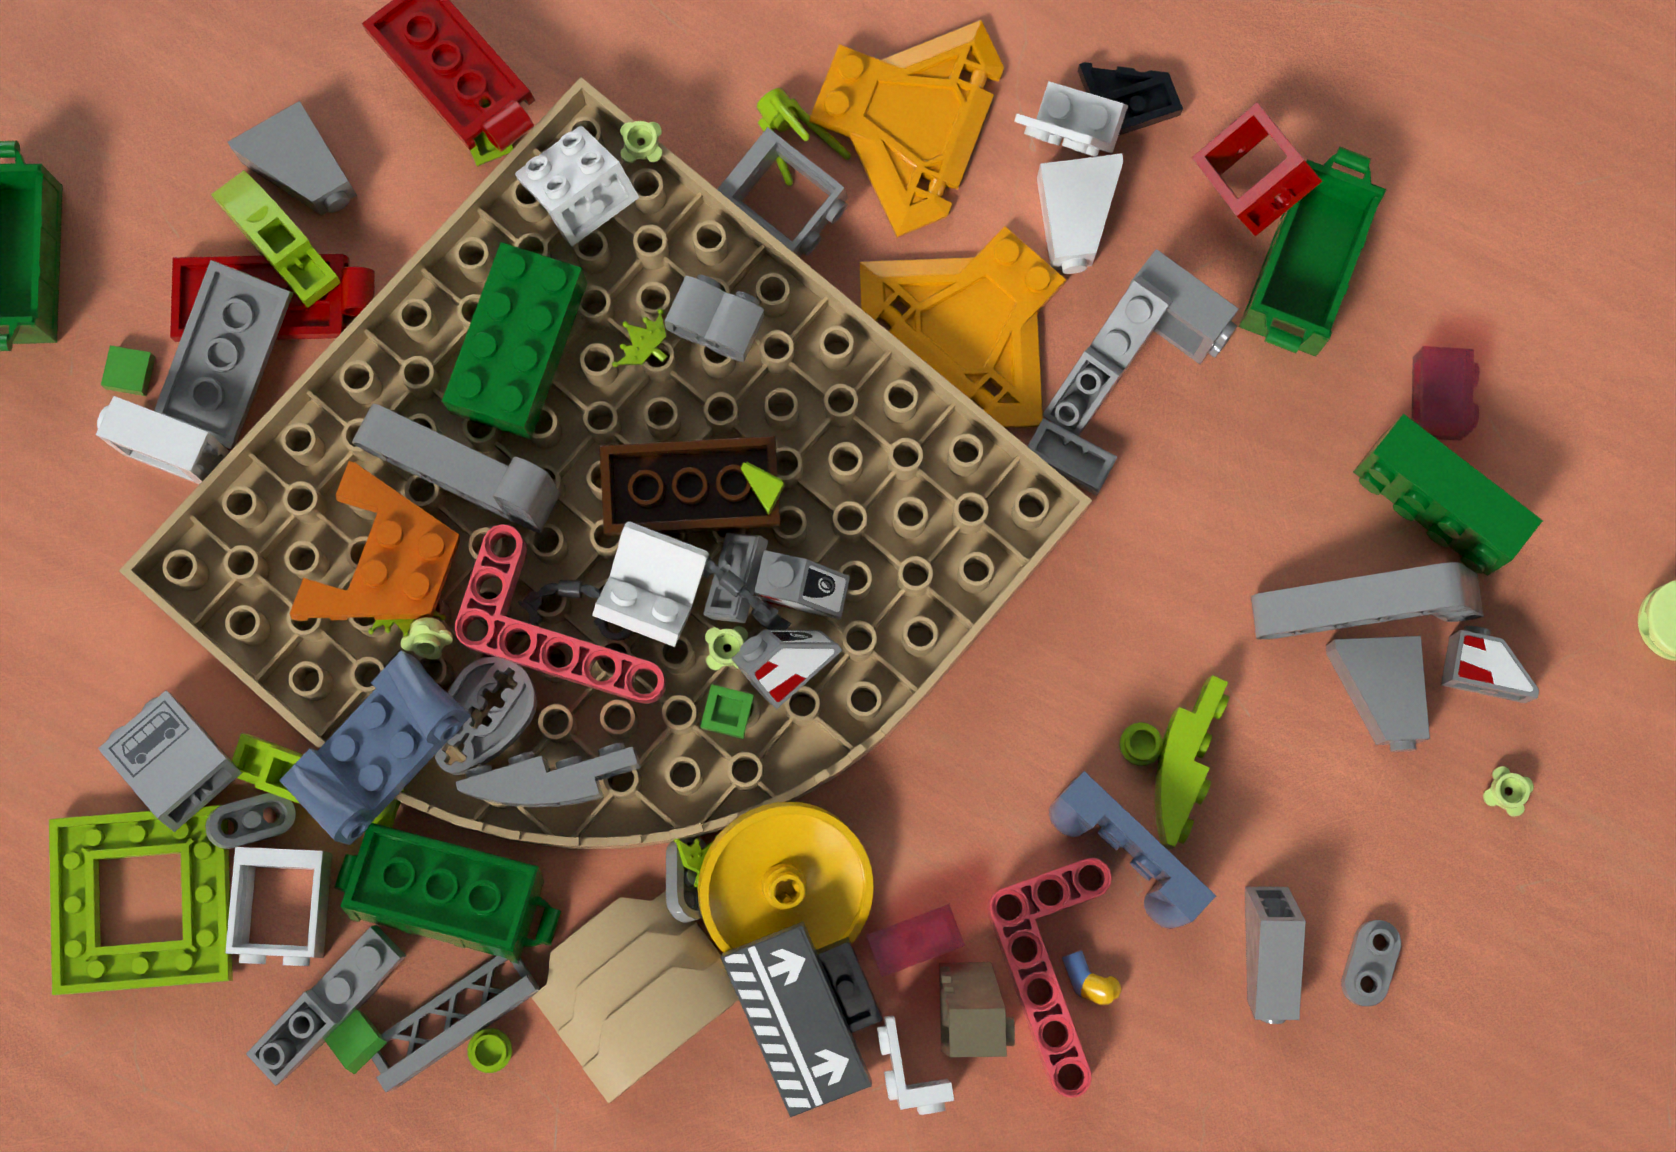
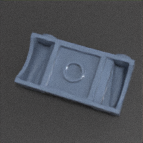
[279,651,471,845]
[1049,771,1216,929]

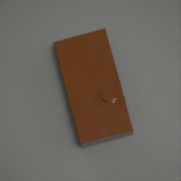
[599,436,781,537]

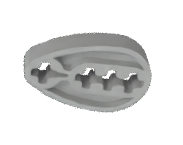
[435,657,537,775]

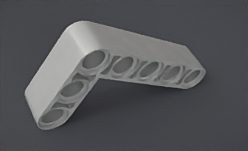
[352,404,560,533]
[1251,562,1484,640]

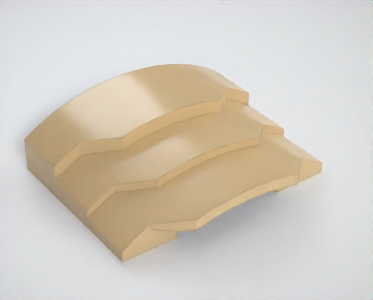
[531,891,739,1103]

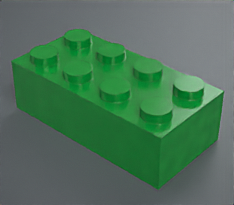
[442,242,588,440]
[1353,414,1543,576]

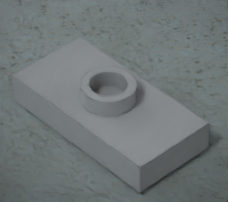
[1028,418,1117,496]
[703,533,768,623]

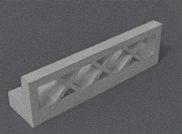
[371,956,541,1092]

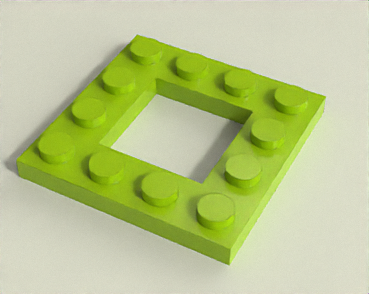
[49,805,233,995]

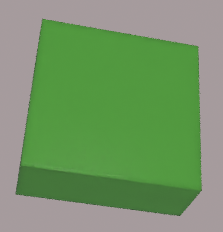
[101,345,156,396]
[700,684,754,739]
[325,1009,387,1074]

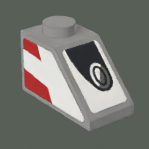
[754,550,850,620]
[1441,626,1539,703]
[731,630,842,709]

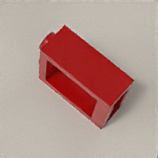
[1192,102,1322,237]

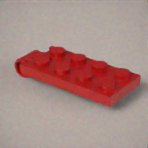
[362,0,535,152]
[170,254,375,342]

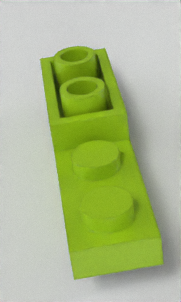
[211,170,341,308]
[1155,675,1229,850]
[232,733,405,828]

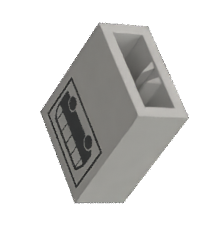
[98,690,242,832]

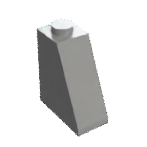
[228,101,357,216]
[1326,636,1430,752]
[1245,886,1306,1024]

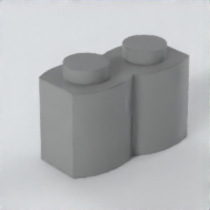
[665,274,764,363]

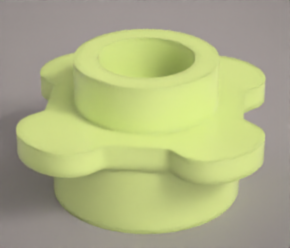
[620,121,662,163]
[401,617,453,659]
[705,626,748,671]
[1483,766,1534,817]

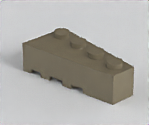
[939,962,1015,1057]

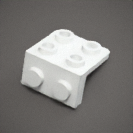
[877,1015,954,1115]

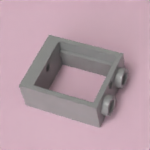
[717,127,848,258]
[1127,249,1239,364]

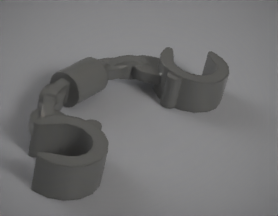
[687,542,791,630]
[506,580,633,641]

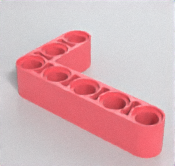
[455,524,666,704]
[987,858,1112,1098]

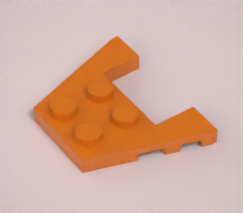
[289,461,460,621]

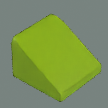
[741,462,784,515]

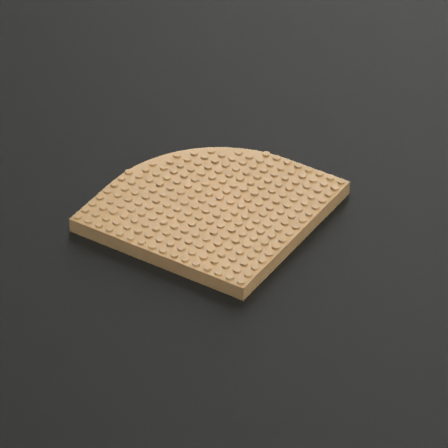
[119,77,1092,849]

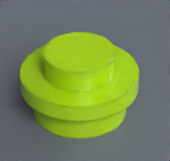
[1119,722,1163,766]
[467,1028,512,1073]

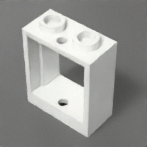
[96,396,230,484]
[225,847,332,966]

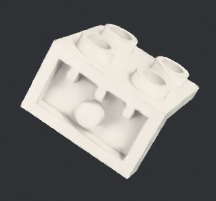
[1014,81,1128,157]
[515,126,639,247]
[592,522,709,647]

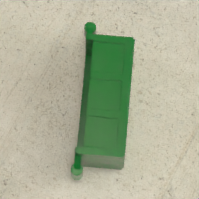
[0,140,63,351]
[1239,146,1386,357]
[334,823,561,964]

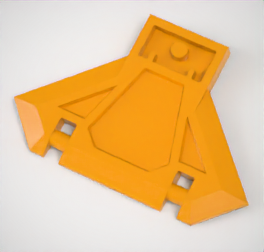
[809,20,1004,238]
[860,226,1066,428]

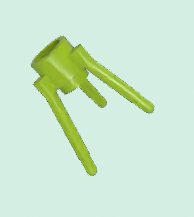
[756,88,851,186]

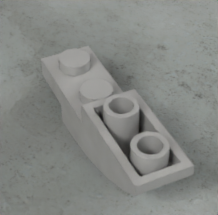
[1042,276,1173,436]
[455,743,641,807]
[246,924,406,1086]

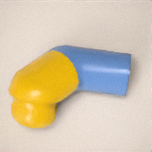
[1062,950,1121,1005]

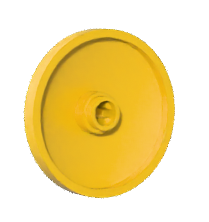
[698,802,874,953]

